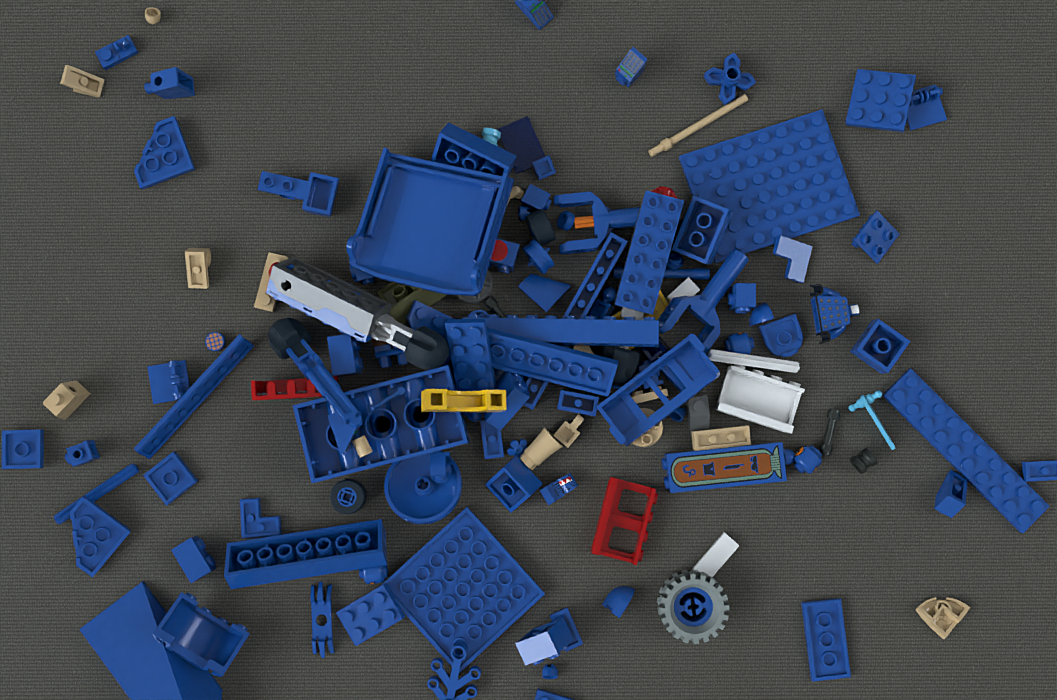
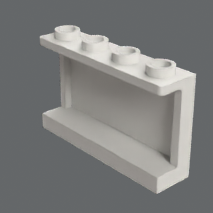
[715,364,805,434]

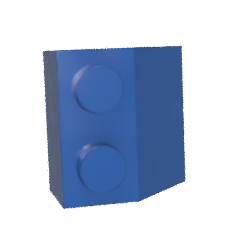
[485,455,543,513]

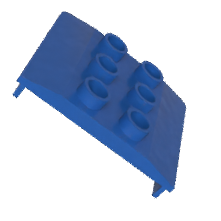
[346,148,514,296]

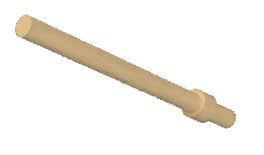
[648,94,748,157]

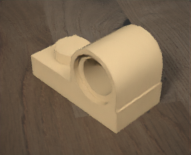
[185,248,211,289]

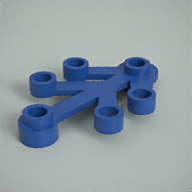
[427,643,481,700]

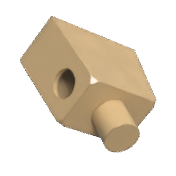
[43,381,91,420]

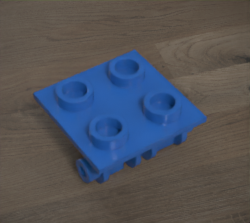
[907,84,947,130]
[851,210,899,264]
[147,360,190,404]

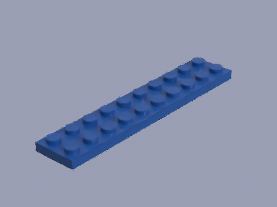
[882,369,1050,533]

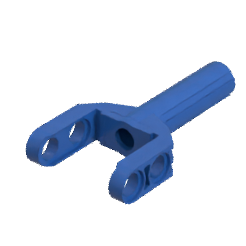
[657,249,749,354]

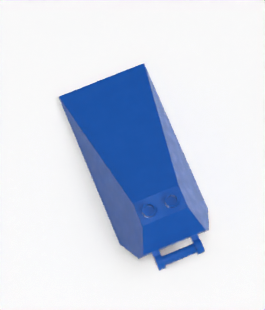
[79,581,223,700]

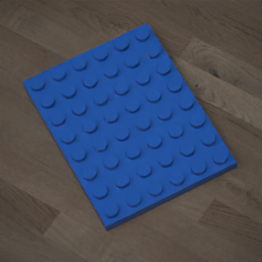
[679,109,860,264]

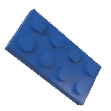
[445,319,496,391]

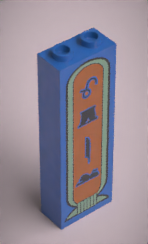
[662,442,787,493]

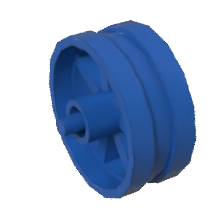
[522,239,555,275]

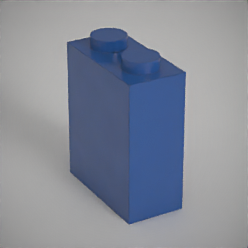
[483,371,530,430]

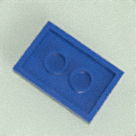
[336,583,405,646]

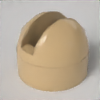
[145,7,161,25]

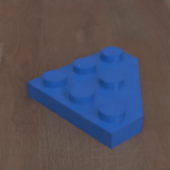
[134,116,196,190]
[406,300,454,370]
[70,495,132,578]

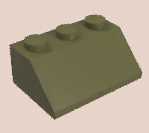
[377,282,447,324]

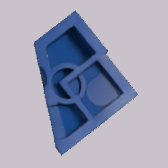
[518,274,571,312]

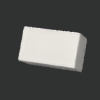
[666,277,700,303]

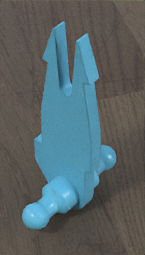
[848,390,896,450]

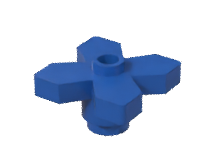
[703,53,756,105]

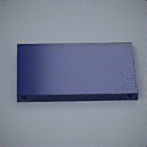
[497,116,545,174]

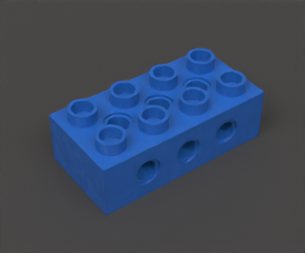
[293,365,470,483]

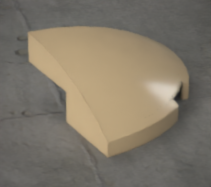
[915,597,971,639]

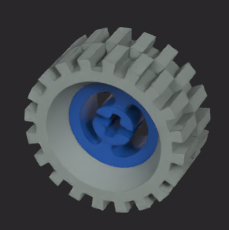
[657,569,729,644]

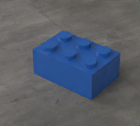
[672,196,734,264]

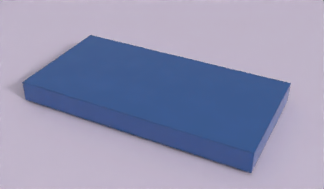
[801,598,851,682]

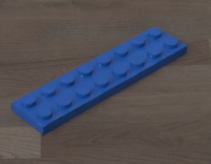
[487,328,618,397]

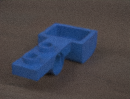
[257,171,340,217]

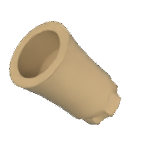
[520,427,563,470]

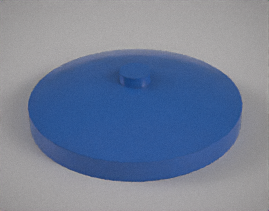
[384,450,462,524]

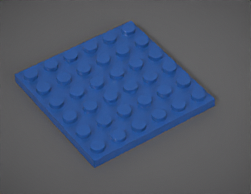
[381,506,545,673]

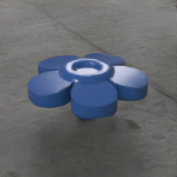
[507,439,528,458]

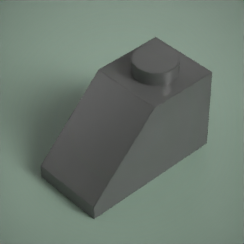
[685,395,710,436]

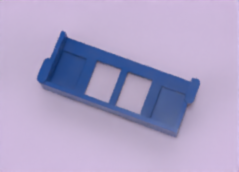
[596,334,720,447]

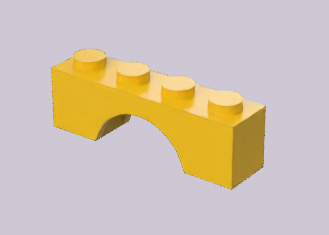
[421,389,506,412]

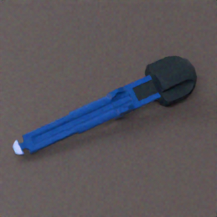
[268,318,363,428]

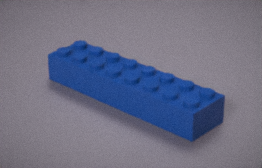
[224,519,387,589]

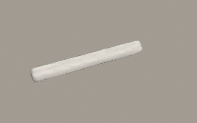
[708,349,800,373]

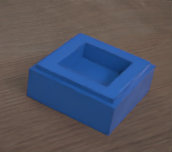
[531,155,556,180]

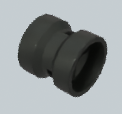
[850,448,878,474]

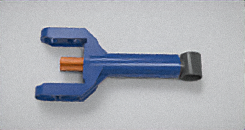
[553,192,687,254]

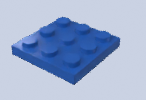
[846,69,916,132]

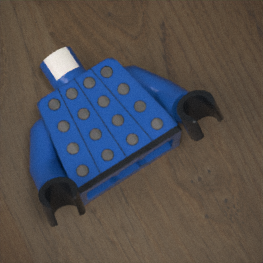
[810,284,859,344]

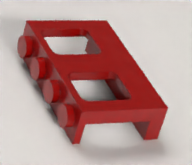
[590,477,658,565]

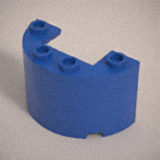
[153,592,250,677]

